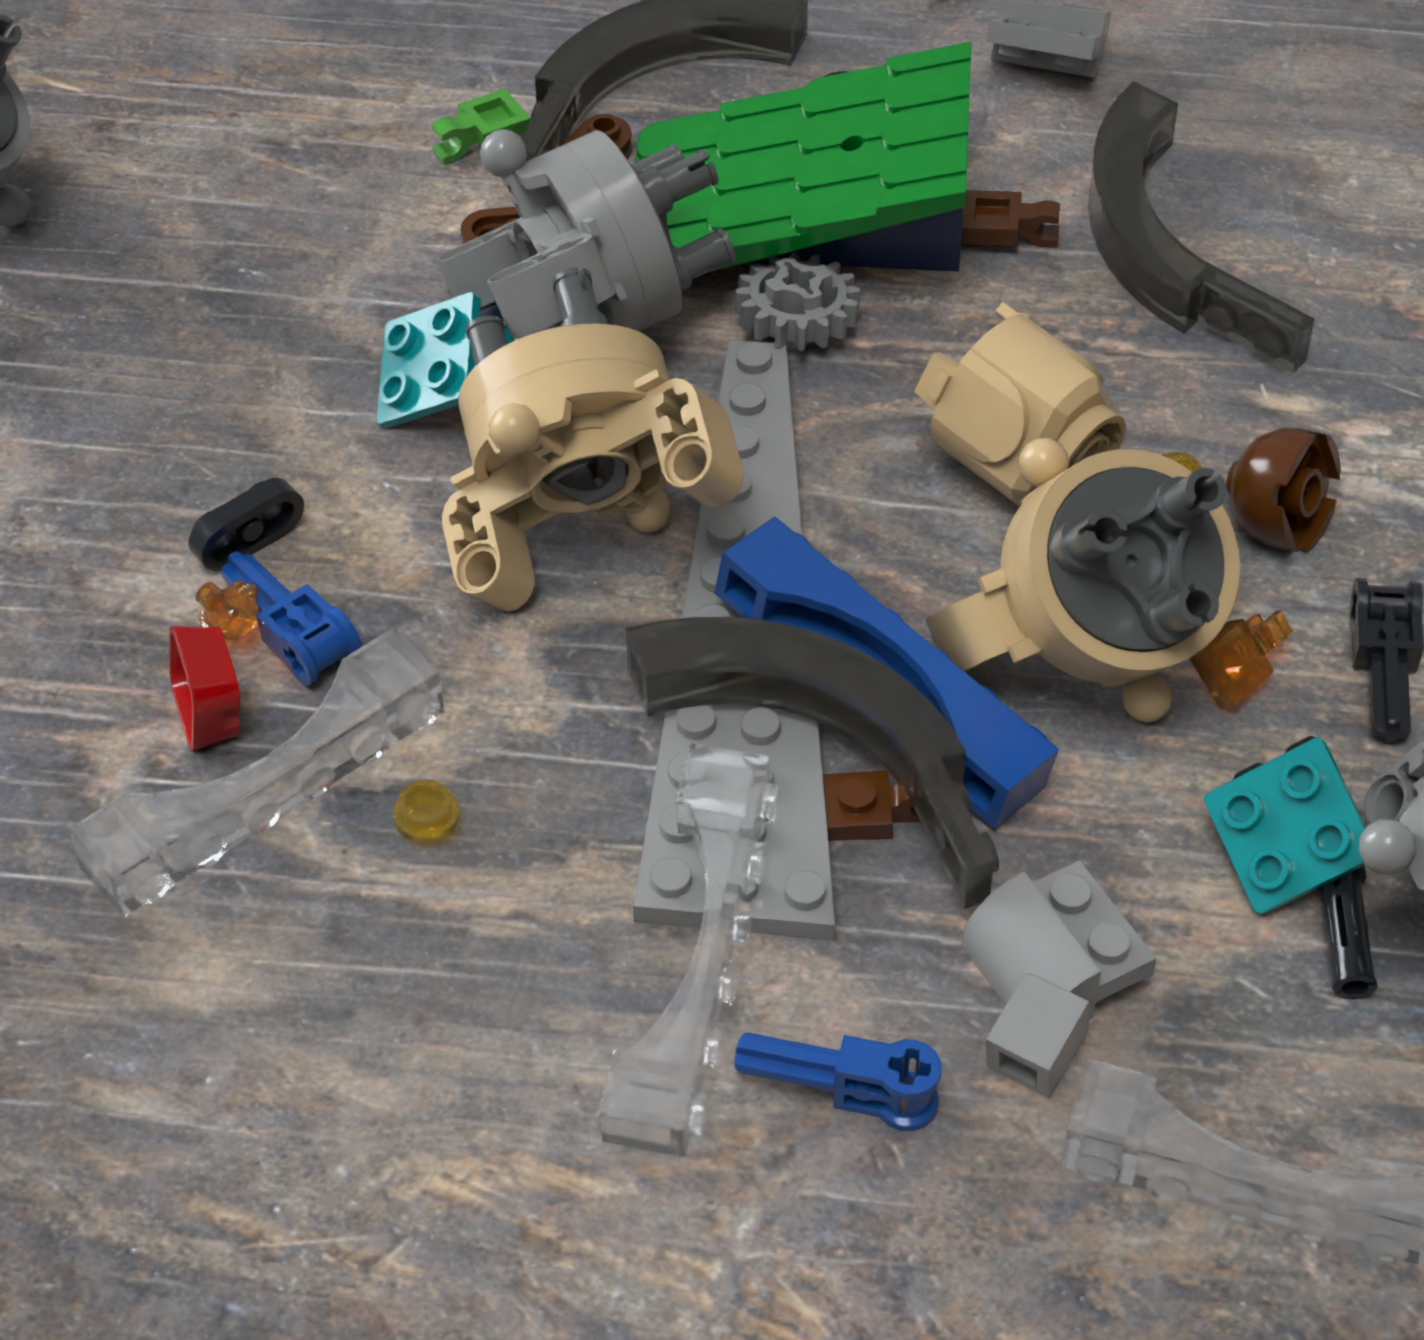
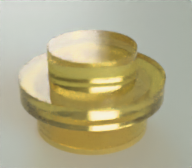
[393,780,460,843]

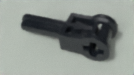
[1350,578,1424,744]

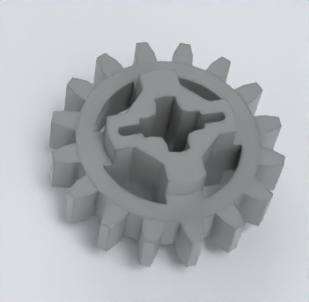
[735,252,860,351]

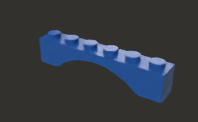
[714,516,1059,829]

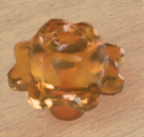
[195,580,258,643]

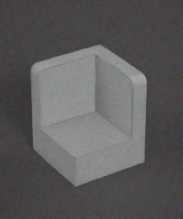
[986,973,1089,1099]

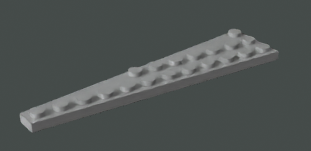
[633,340,835,941]

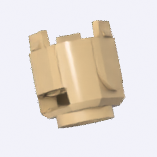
[914,302,1126,507]

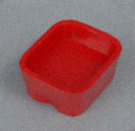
[169,626,240,751]

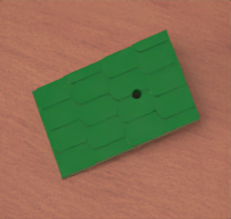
[635,42,971,273]

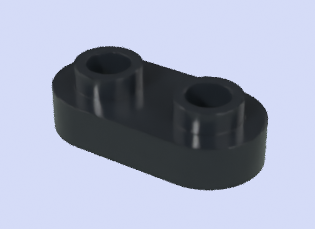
[188,478,304,572]

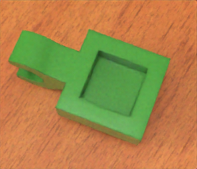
[432,88,531,164]

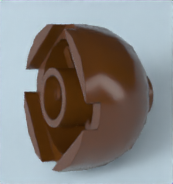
[1226,428,1341,552]

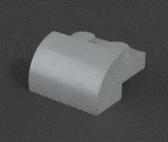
[986,0,1112,78]
[961,860,1157,1020]

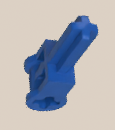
[221,551,363,686]
[734,1033,941,1131]

